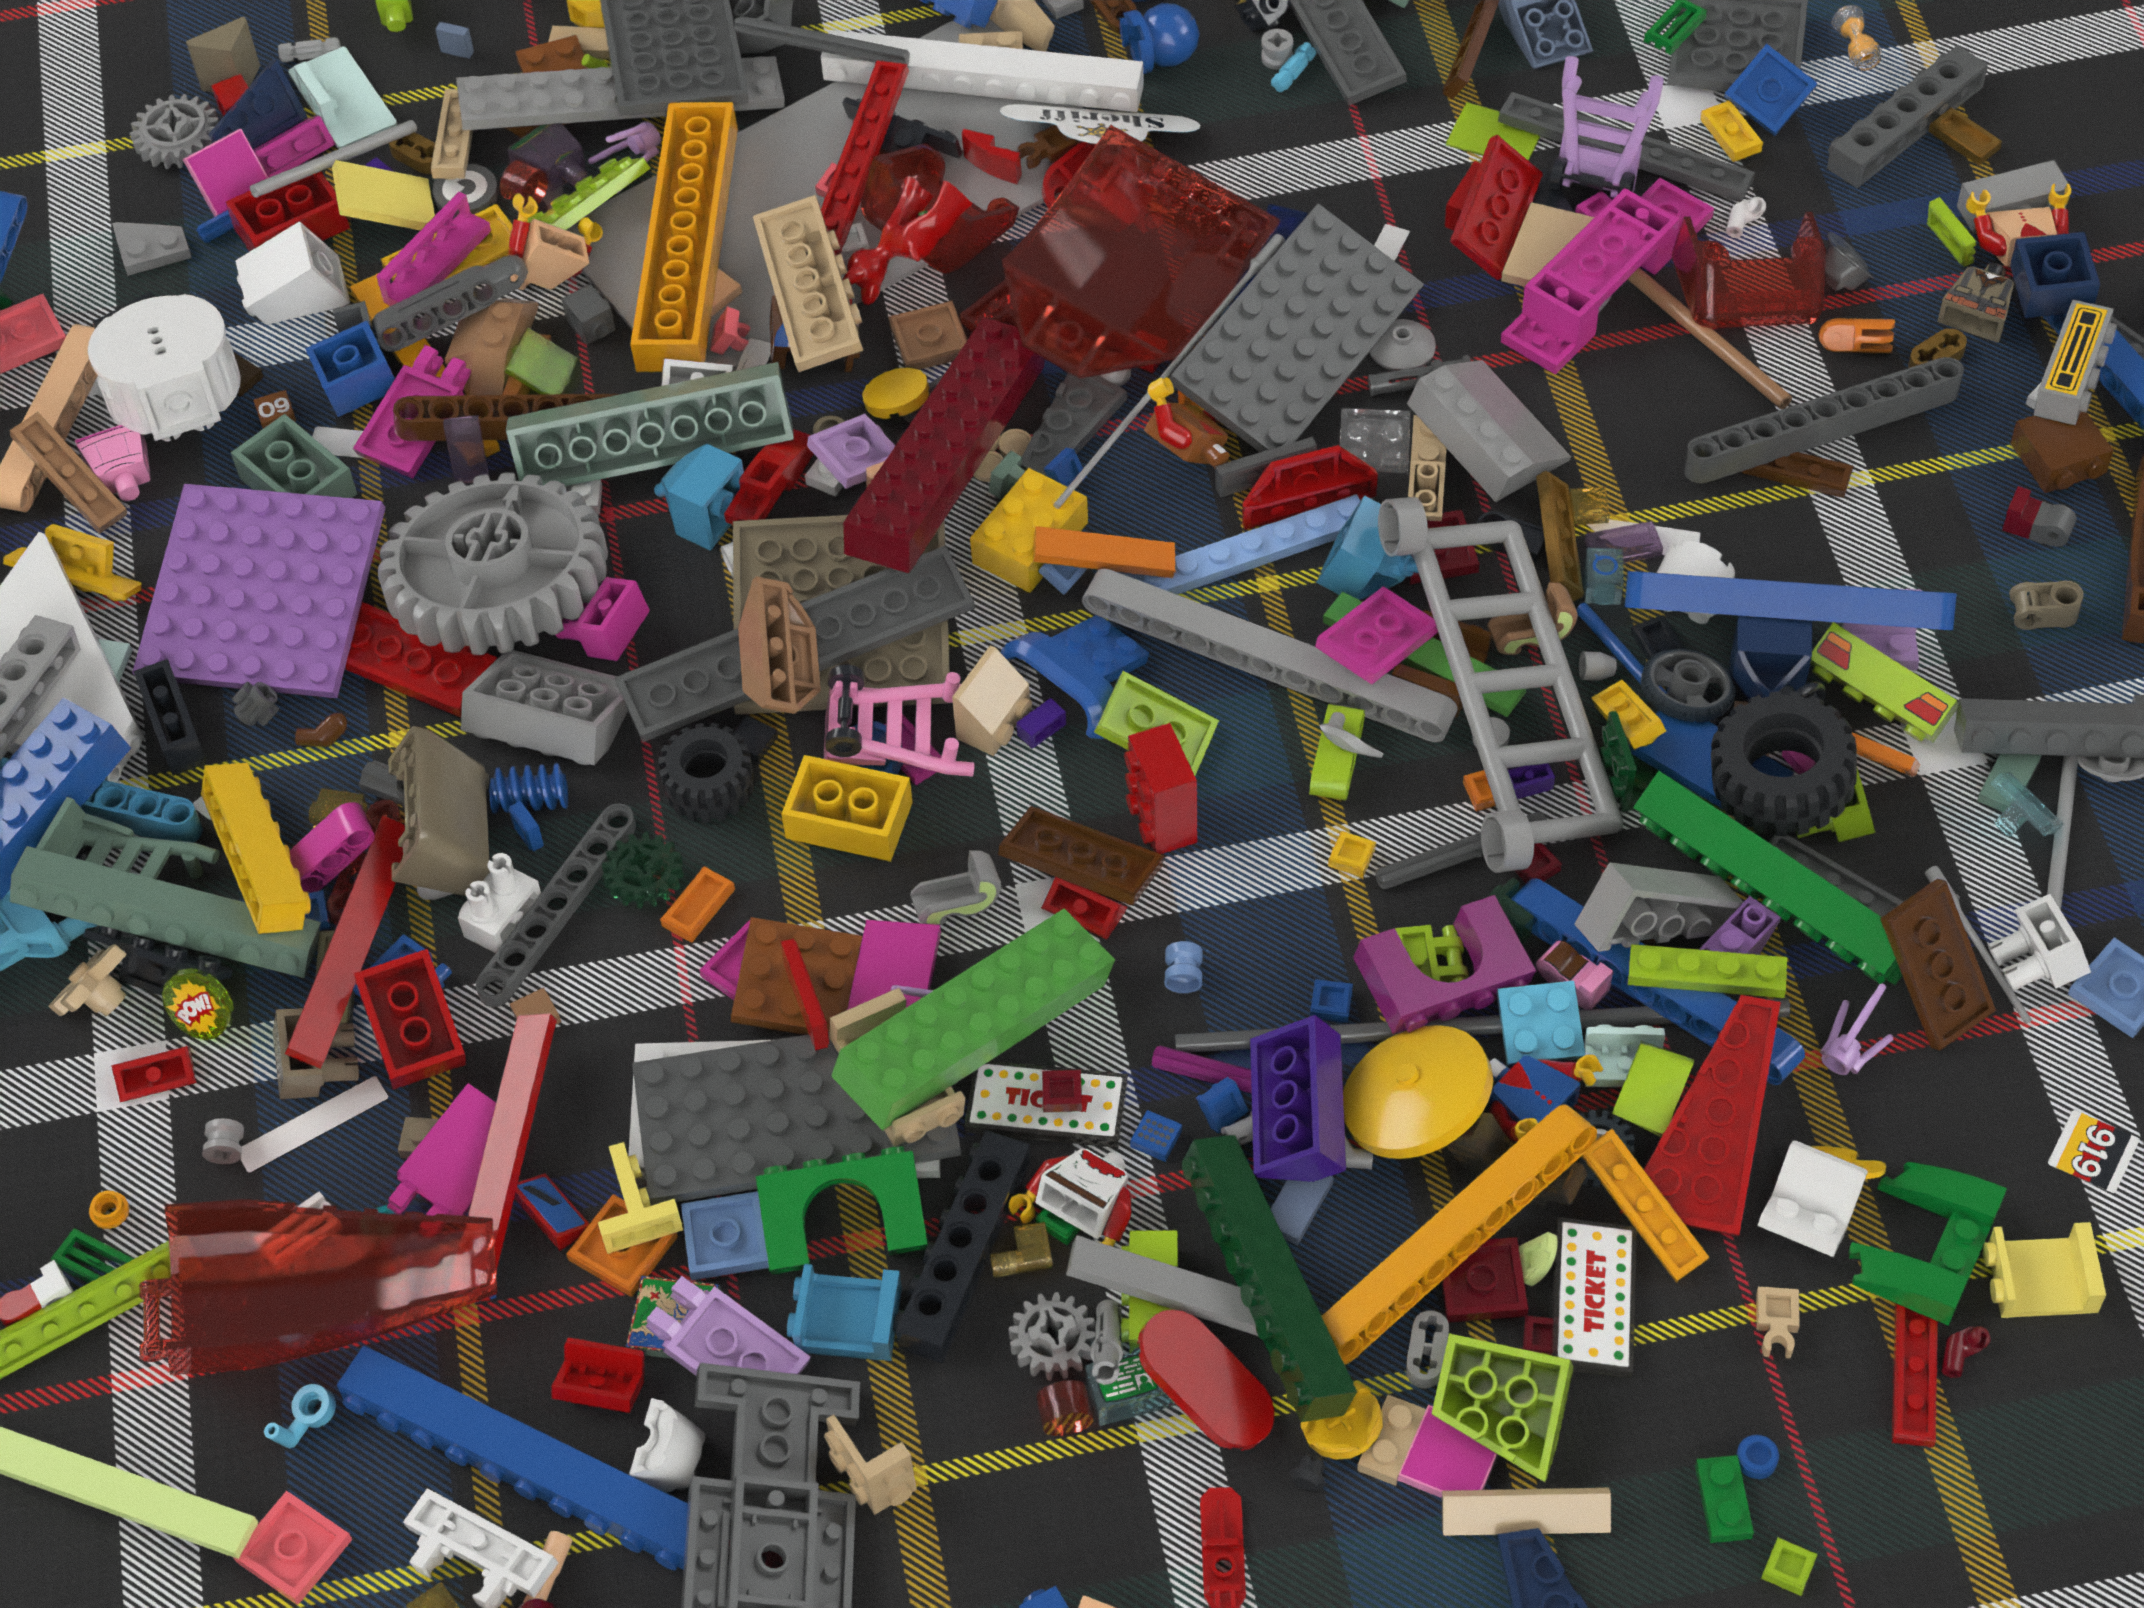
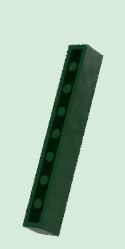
[1182,1135,1357,1422]

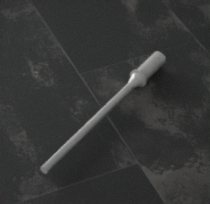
[1925,866,2032,1024]

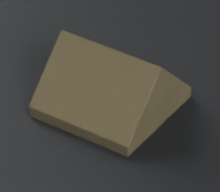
[186,16,260,92]

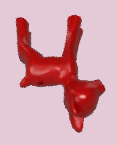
[843,176,973,305]

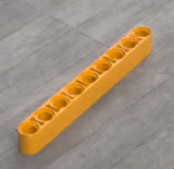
[1322,1104,1597,1365]

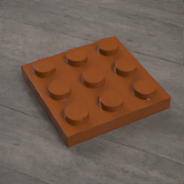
[731,917,862,1035]

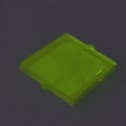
[504,328,578,395]

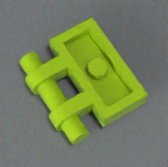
[1395,925,1469,982]

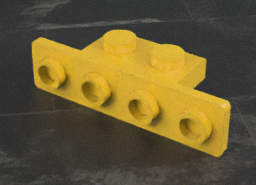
[3,524,142,601]

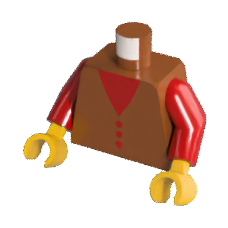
[1144,377,1229,468]

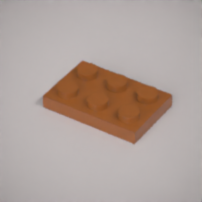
[515,35,589,128]

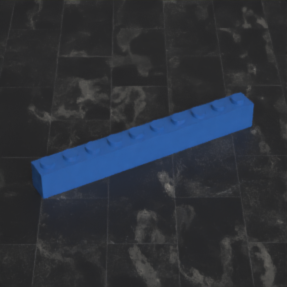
[337,1345,688,1570]

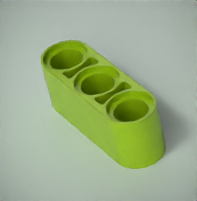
[1309,704,1365,801]

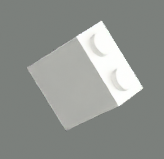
[236,221,350,325]

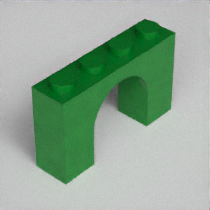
[755,1146,928,1275]

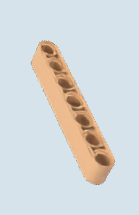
[0,324,98,512]

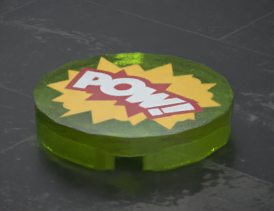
[162,968,234,1040]

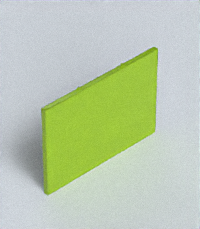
[1445,102,1541,161]

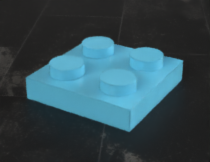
[1496,980,1585,1067]

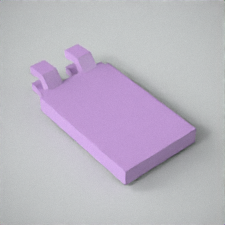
[646,1276,811,1375]

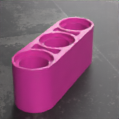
[290,802,375,893]

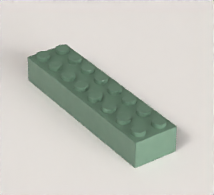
[506,362,794,486]

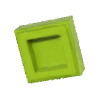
[1761,1538,1818,1596]

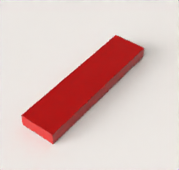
[1892,1303,1938,1448]

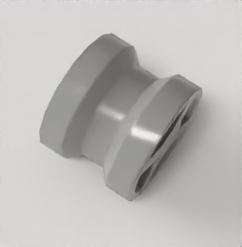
[1261,29,1293,70]
[202,1118,244,1164]

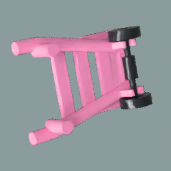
[824,665,974,777]

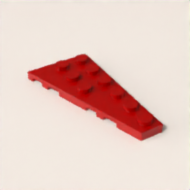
[1620,995,1781,1236]

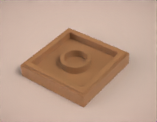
[888,301,967,370]

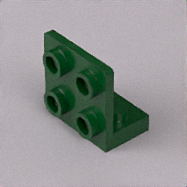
[1599,711,1658,812]

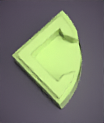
[1519,1232,1557,1286]

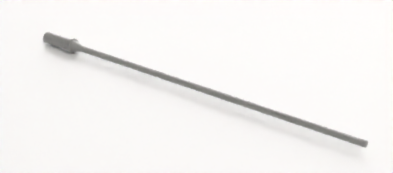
[1053,234,1285,509]

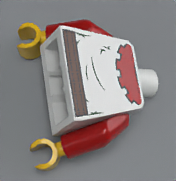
[1009,1149,1132,1247]

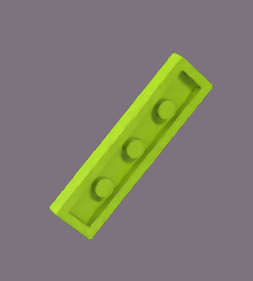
[1628,944,1787,998]

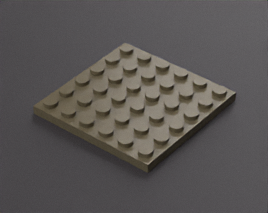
[733,515,950,714]

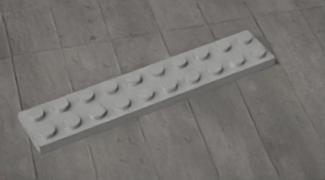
[456,56,784,130]

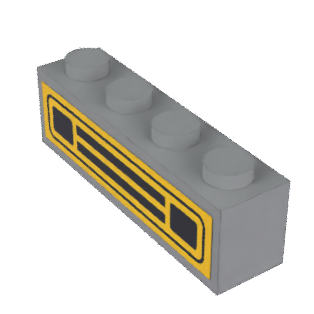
[2034,300,2117,425]

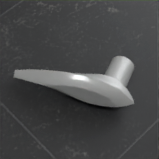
[1319,712,1384,758]

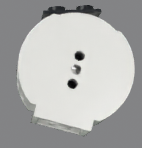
[88,291,241,441]

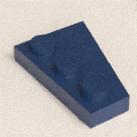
[208,59,307,149]
[1497,1528,1588,1608]

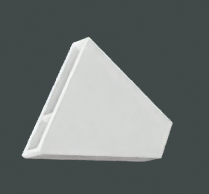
[0,532,144,783]

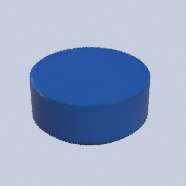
[1736,1435,1779,1479]

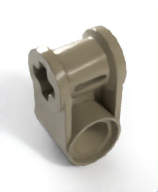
[2009,580,2083,630]

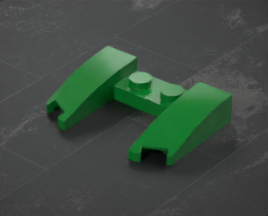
[1848,1162,2007,1326]

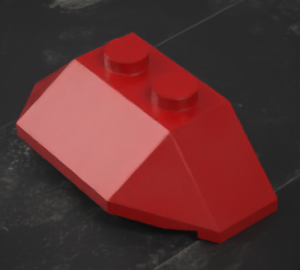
[1242,445,1378,530]

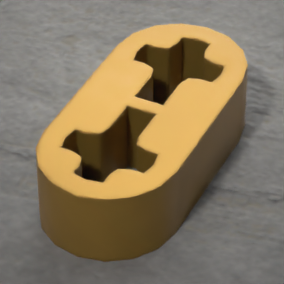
[389,132,435,174]
[1908,328,1967,368]

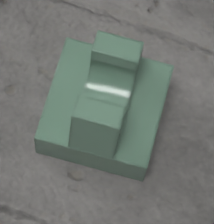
[989,450,1026,499]

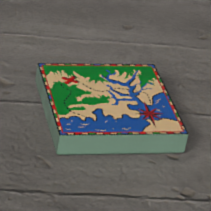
[625,1275,721,1359]

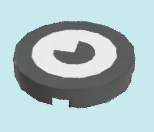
[432,164,499,218]

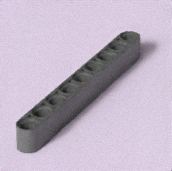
[1684,357,1964,484]

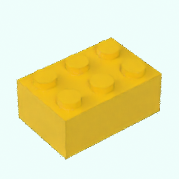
[970,468,1088,593]
[781,755,913,862]

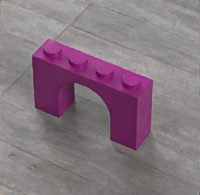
[1353,895,1536,1034]

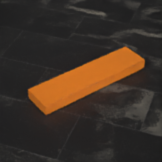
[1033,526,1175,578]

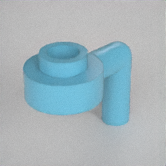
[264,1384,336,1448]

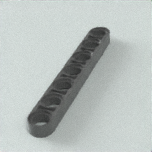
[476,803,636,1007]

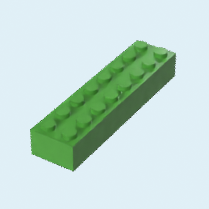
[831,909,1115,1131]

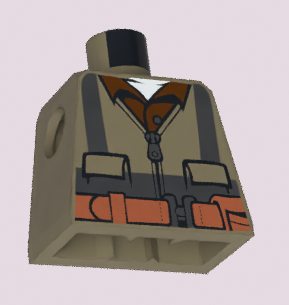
[1937,263,2014,343]

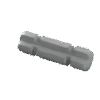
[278,37,341,63]

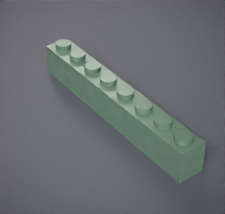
[9,846,321,978]

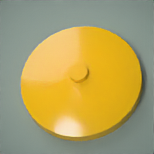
[1343,1025,1493,1159]

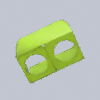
[1612,1041,1694,1137]

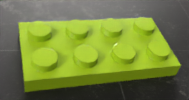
[527,156,651,230]

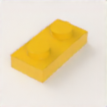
[1700,100,1763,162]

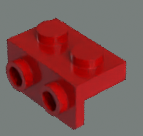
[552,1338,644,1413]

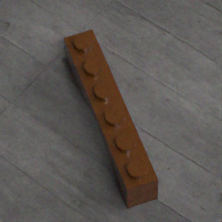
[2121,453,2144,644]

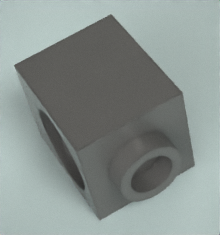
[562,284,615,345]

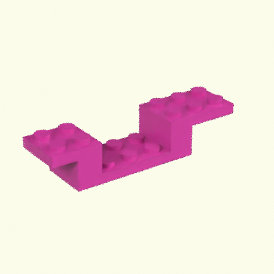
[1501,178,1714,375]

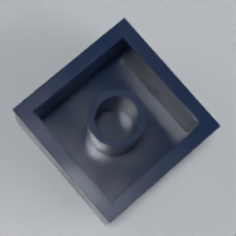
[2010,232,2100,318]

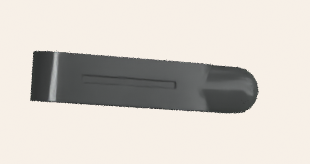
[372,255,528,352]

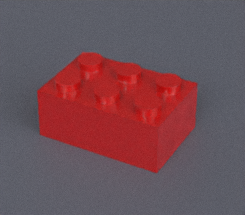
[225,171,350,251]
[1124,723,1197,854]
[354,948,466,1090]

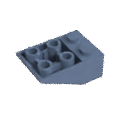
[1498,0,1593,70]

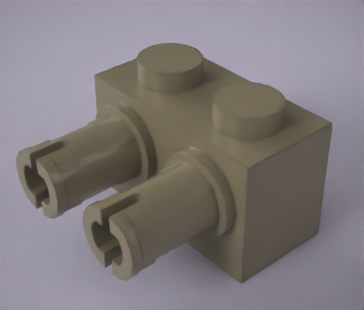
[273,1008,359,1099]

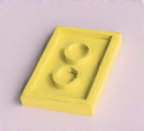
[332,160,435,231]

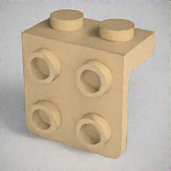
[824,1414,917,1515]

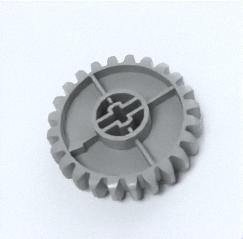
[378,473,608,655]

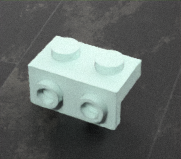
[1584,1024,1665,1087]

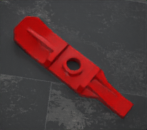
[1200,1487,1246,1608]

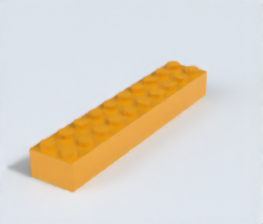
[630,102,738,372]

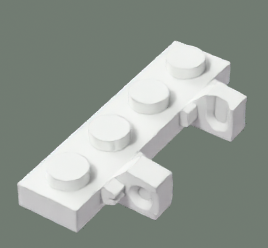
[403,1488,558,1608]

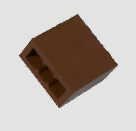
[2010,412,2114,493]

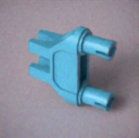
[0,890,98,971]

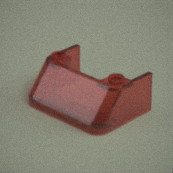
[1671,211,1826,328]

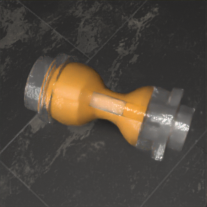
[1832,5,1881,71]

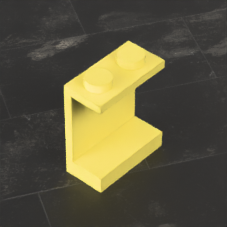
[1983,1222,2106,1318]

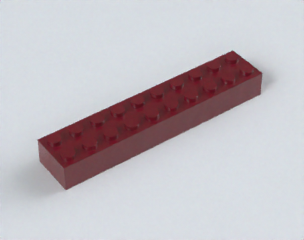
[843,318,1046,574]

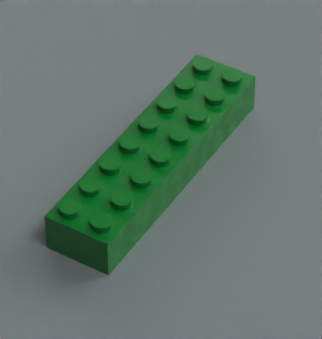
[1633,771,1902,986]

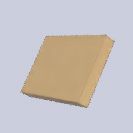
[1502,202,1595,287]

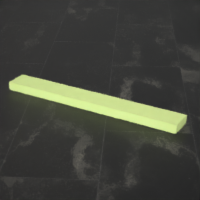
[0,1427,258,1559]

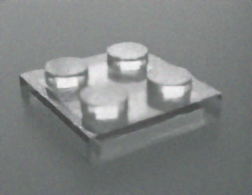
[1340,408,1410,473]

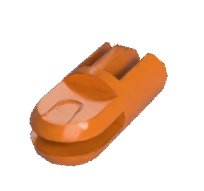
[1819,318,1895,353]

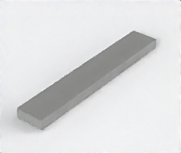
[1066,1236,1258,1336]

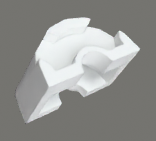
[629,1398,705,1493]

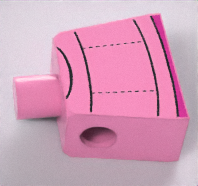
[75,425,151,501]

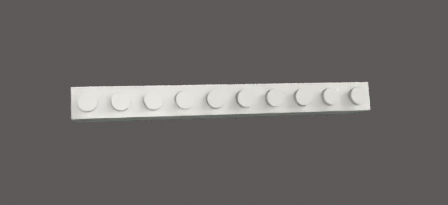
[821,30,1144,112]

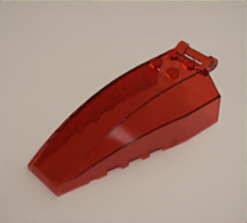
[139,1199,497,1375]

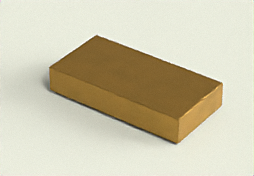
[1928,107,2002,166]

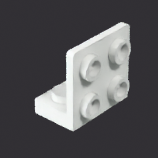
[1758,1141,1868,1257]

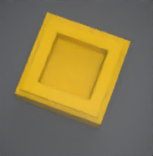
[1328,831,1376,878]

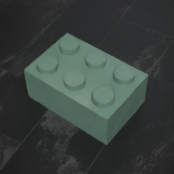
[231,414,357,498]

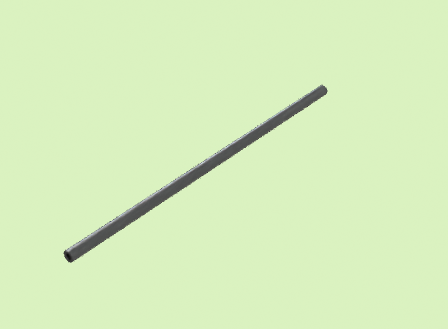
[1175,998,1790,1053]

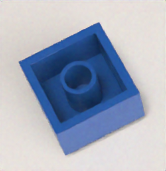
[305,321,395,417]

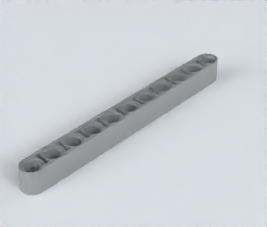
[1082,569,1458,742]

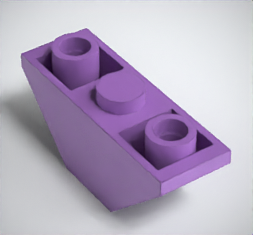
[1699,896,1781,955]

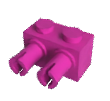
[555,577,650,661]

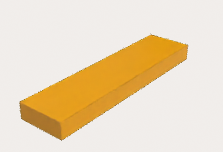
[1581,1129,1709,1282]

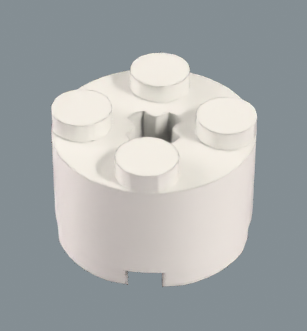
[1657,541,1735,624]

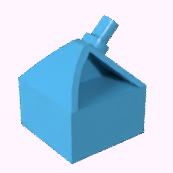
[654,444,744,551]
[1316,495,1418,600]

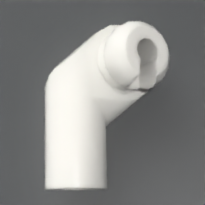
[1726,197,1766,238]

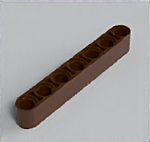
[393,394,620,441]

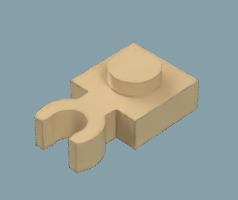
[1756,1287,1799,1358]

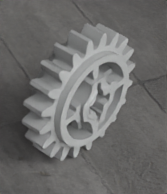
[130,94,219,169]

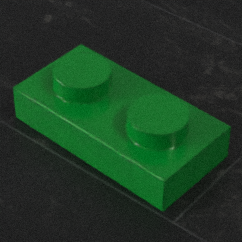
[1695,1455,1754,1543]

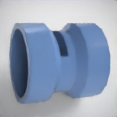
[1165,941,1203,993]

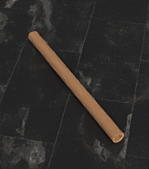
[1627,267,1792,409]

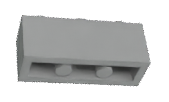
[1957,160,2069,234]

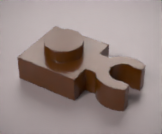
[1017,125,1078,169]

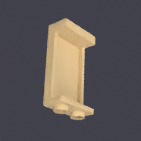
[829,988,965,1147]

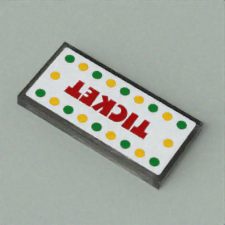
[964,1061,1128,1148]
[1551,1217,1637,1378]

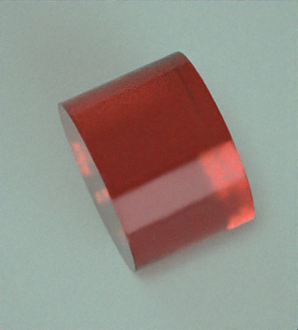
[500,160,548,207]
[1036,1380,1093,1436]

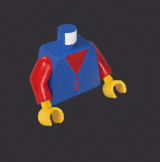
[1489,1054,1604,1142]

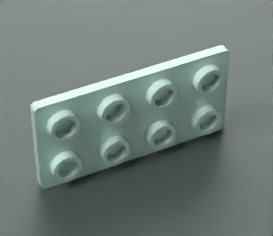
[288,46,397,149]

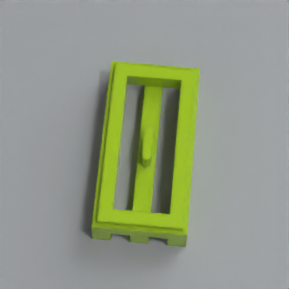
[1927,197,1976,267]

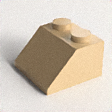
[952,645,1032,756]

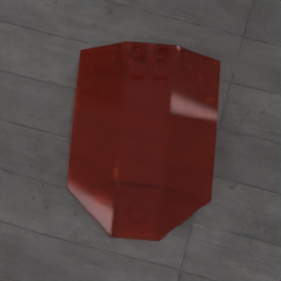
[1002,124,1280,379]

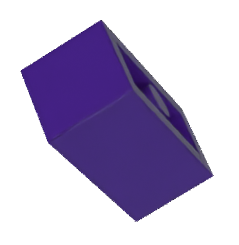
[1016,698,1066,749]
[1508,763,1555,799]

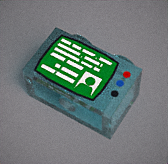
[1085,1347,1177,1426]

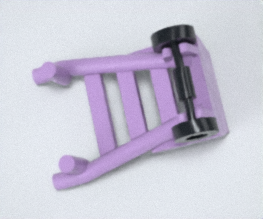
[1549,56,1664,198]

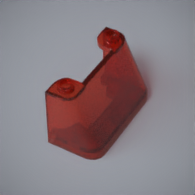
[861,143,1020,274]

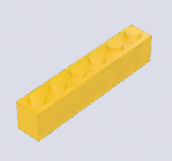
[201,763,311,934]

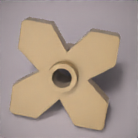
[48,944,126,1017]

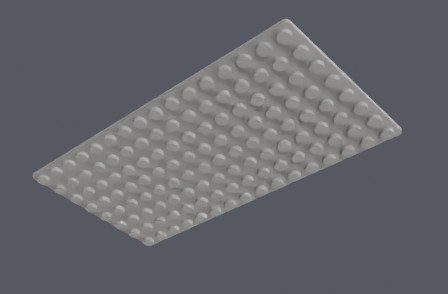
[566,19,1125,371]

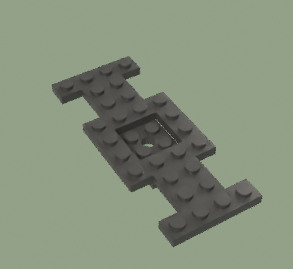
[681,1363,860,1608]

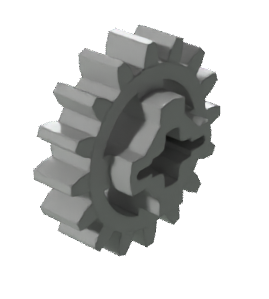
[1009,1292,1095,1380]

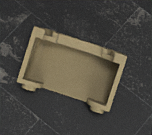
[388,726,490,896]

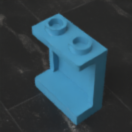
[787,1264,902,1361]

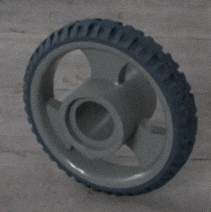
[1641,648,1736,722]

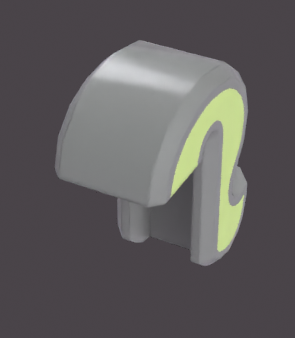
[910,850,1001,925]

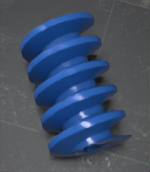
[489,763,568,814]

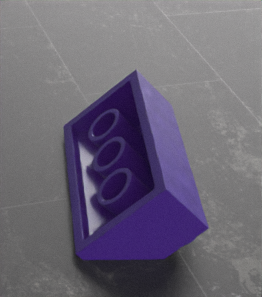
[1250,1015,1346,1182]

